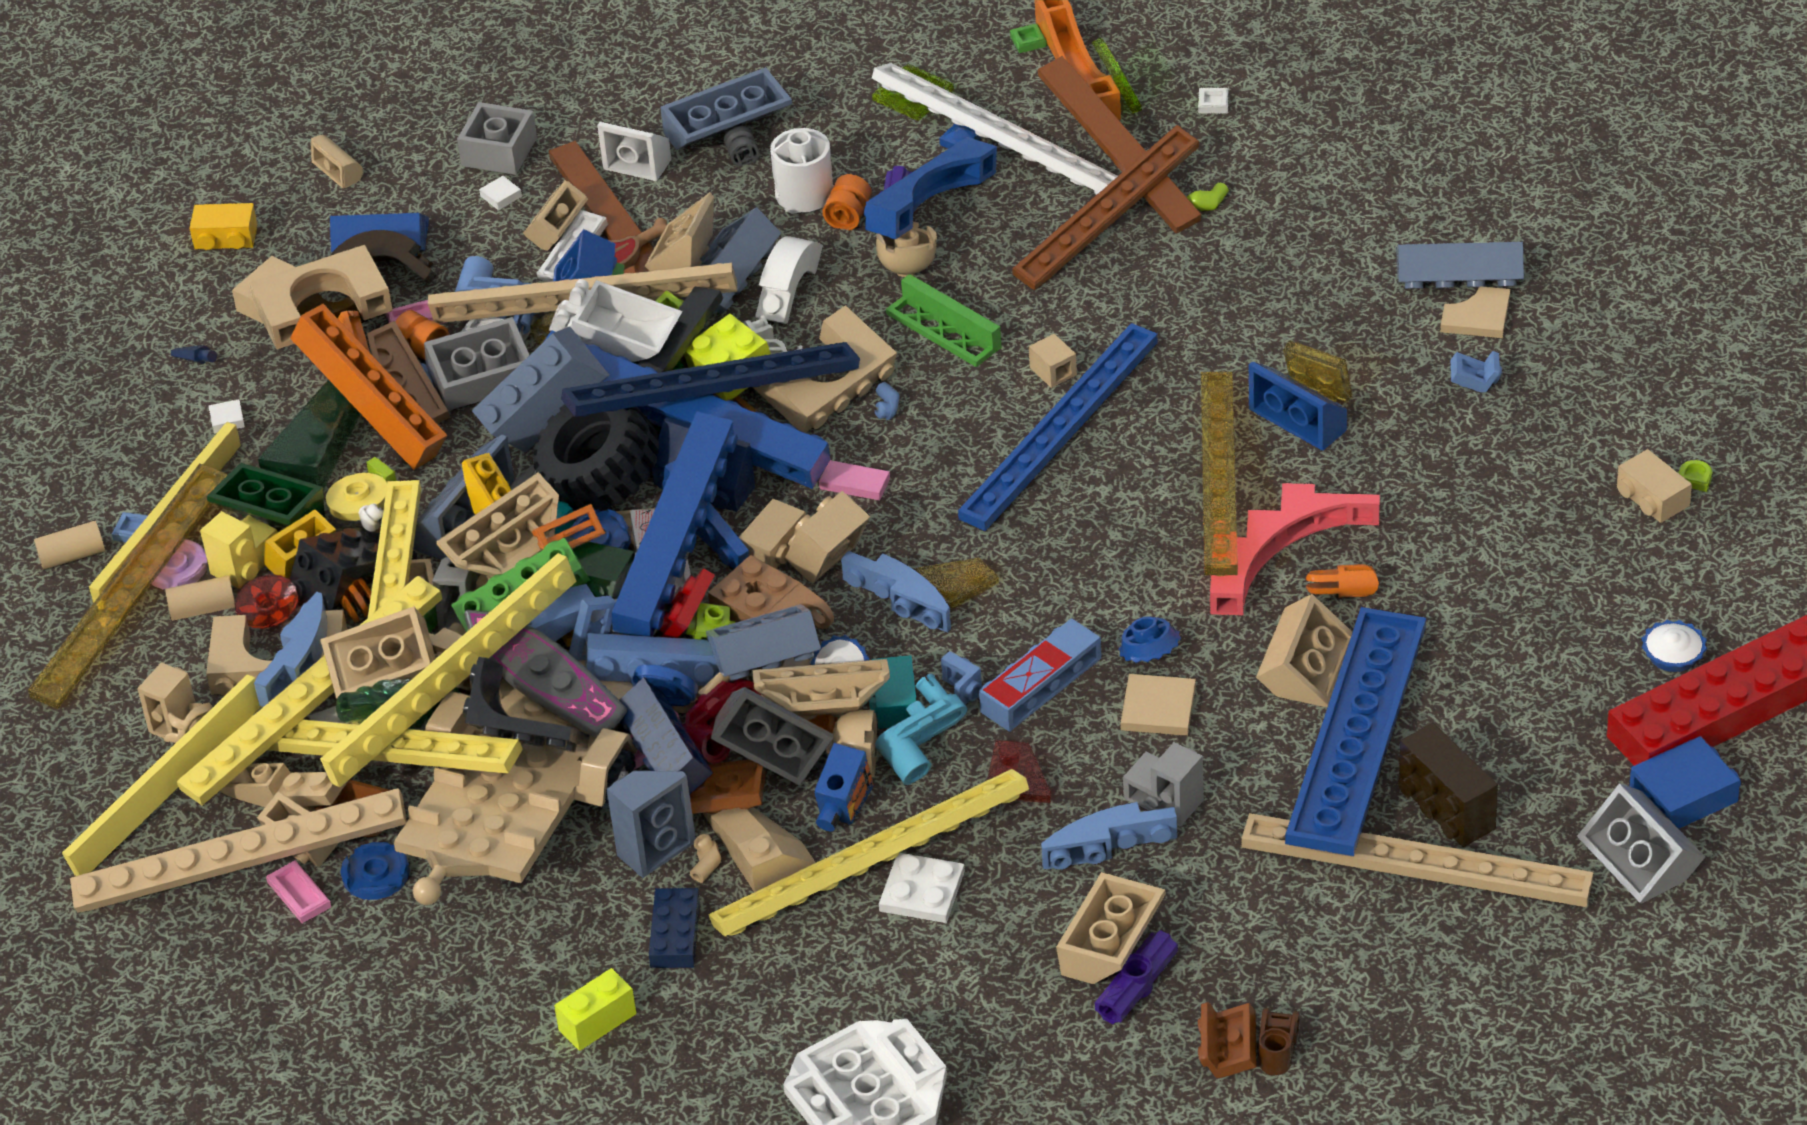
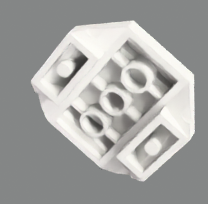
[783,1019,947,1125]

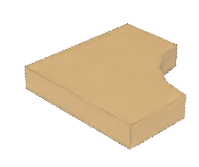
[1440,286,1510,338]

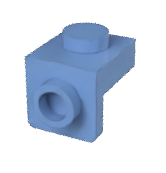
[1450,351,1502,392]
[941,651,982,705]

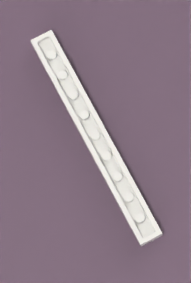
[872,63,1118,195]

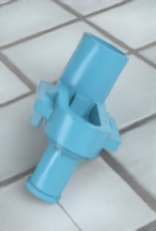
[875,673,967,785]

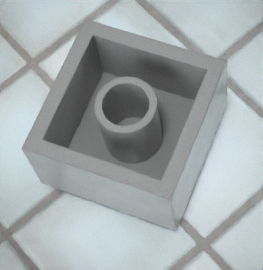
[457,102,537,175]

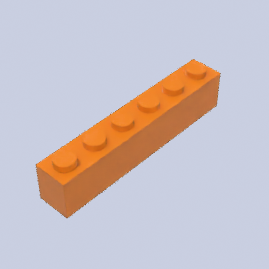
[290,304,447,470]

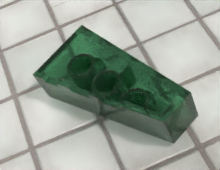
[258,379,361,491]

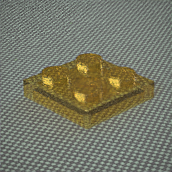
[1283,340,1353,403]

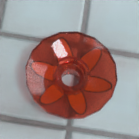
[234,574,298,629]

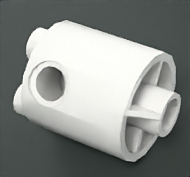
[771,128,834,214]

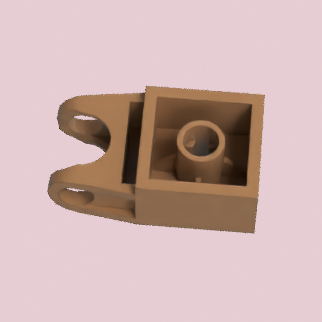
[708,555,834,629]

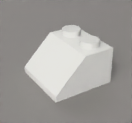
[597,122,671,181]

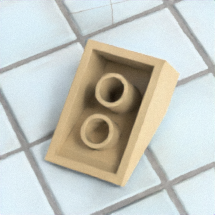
[320,606,436,701]

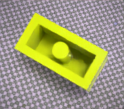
[554,968,636,1051]

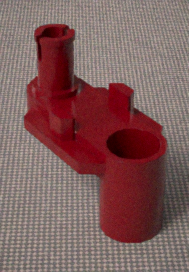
[683,678,761,763]

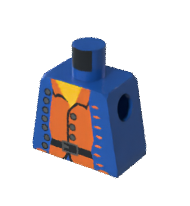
[815,743,874,832]

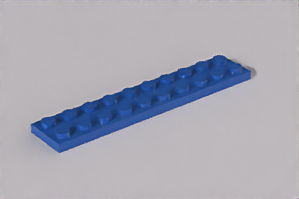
[1285,607,1426,856]

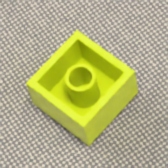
[684,314,771,401]

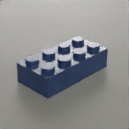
[649,888,700,968]

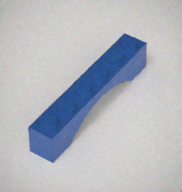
[864,137,997,239]

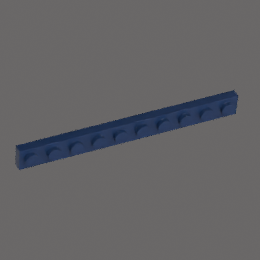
[561,342,860,417]

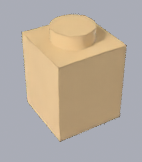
[1029,334,1077,388]

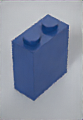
[1629,736,1741,829]

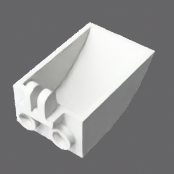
[566,279,683,362]

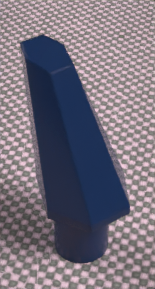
[171,345,217,364]

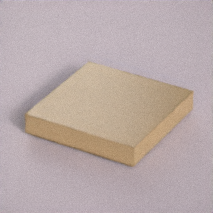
[1121,674,1196,736]

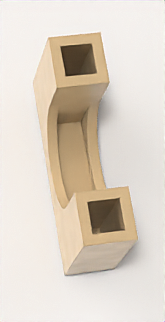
[249,245,393,349]
[753,305,897,433]
[206,610,348,696]

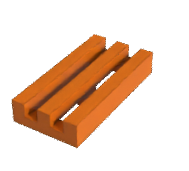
[532,504,605,550]

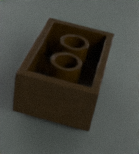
[1398,723,1498,847]

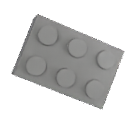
[424,317,529,411]

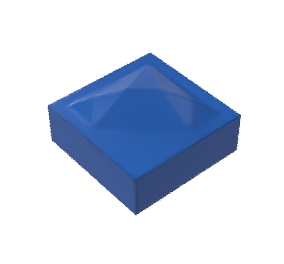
[939,124,981,149]

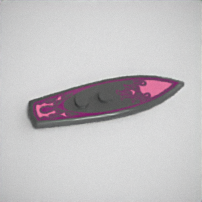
[464,610,627,738]

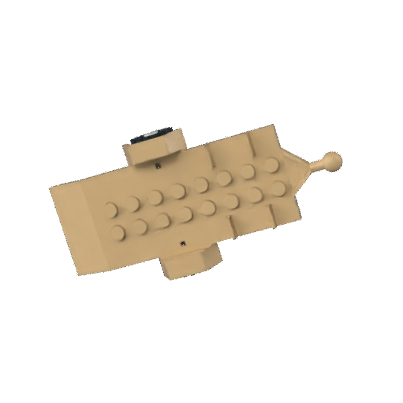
[394,649,638,905]

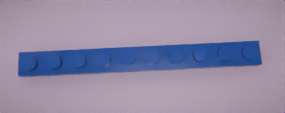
[958,323,1158,531]

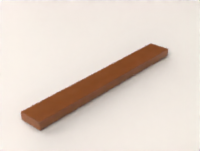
[1038,56,1201,234]
[1012,125,1199,290]
[549,141,654,272]

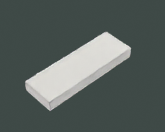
[537,210,608,282]

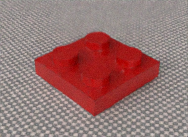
[657,568,715,638]

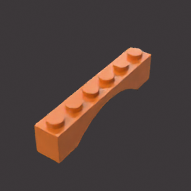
[1035,0,1121,120]

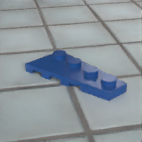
[662,461,749,570]

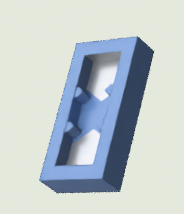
[569,596,616,661]

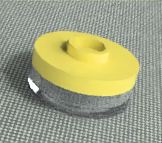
[326,473,387,531]

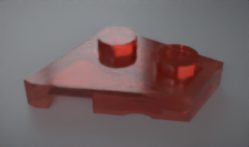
[987,740,1051,803]

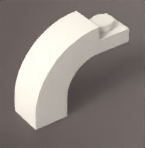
[755,236,823,324]

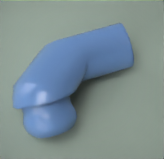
[874,382,900,420]

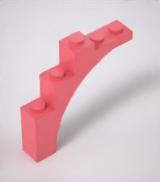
[1210,483,1380,615]

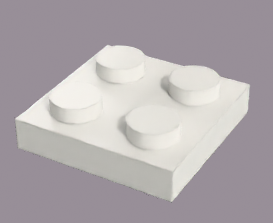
[879,853,965,923]

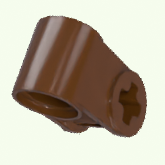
[1259,1007,1300,1076]

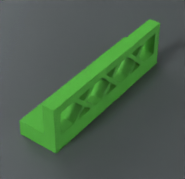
[886,274,1002,367]

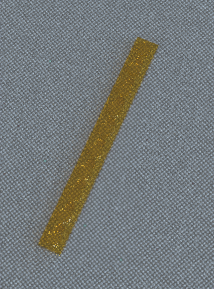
[1201,372,1238,576]
[28,463,227,709]

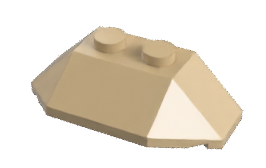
[436,472,559,577]
[752,659,890,720]

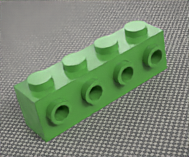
[451,537,590,632]

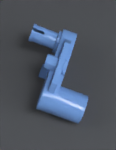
[455,256,540,334]

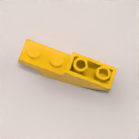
[462,453,512,515]

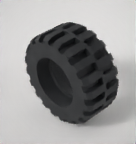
[533,404,659,512]

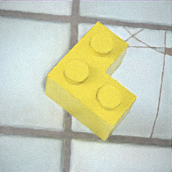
[200,511,278,589]

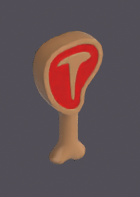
[609,218,667,270]

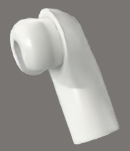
[358,503,383,532]

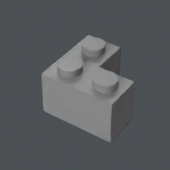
[1123,742,1204,826]

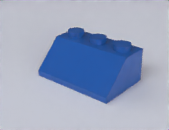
[330,213,429,257]
[1249,362,1347,451]

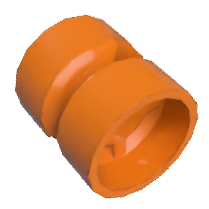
[822,174,872,230]
[395,310,450,361]

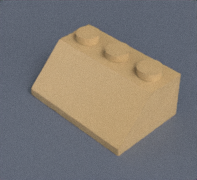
[645,192,714,271]
[1256,594,1352,707]
[1056,872,1166,984]

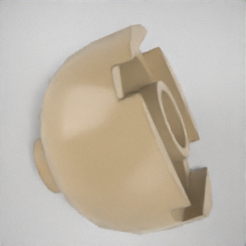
[876,222,937,277]
[826,710,877,777]

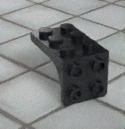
[287,526,418,611]
[463,657,590,752]

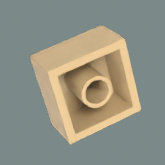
[785,491,870,583]

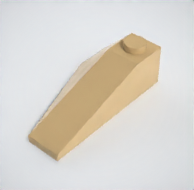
[703,807,816,892]

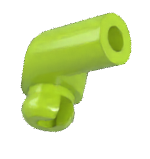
[1187,182,1229,211]

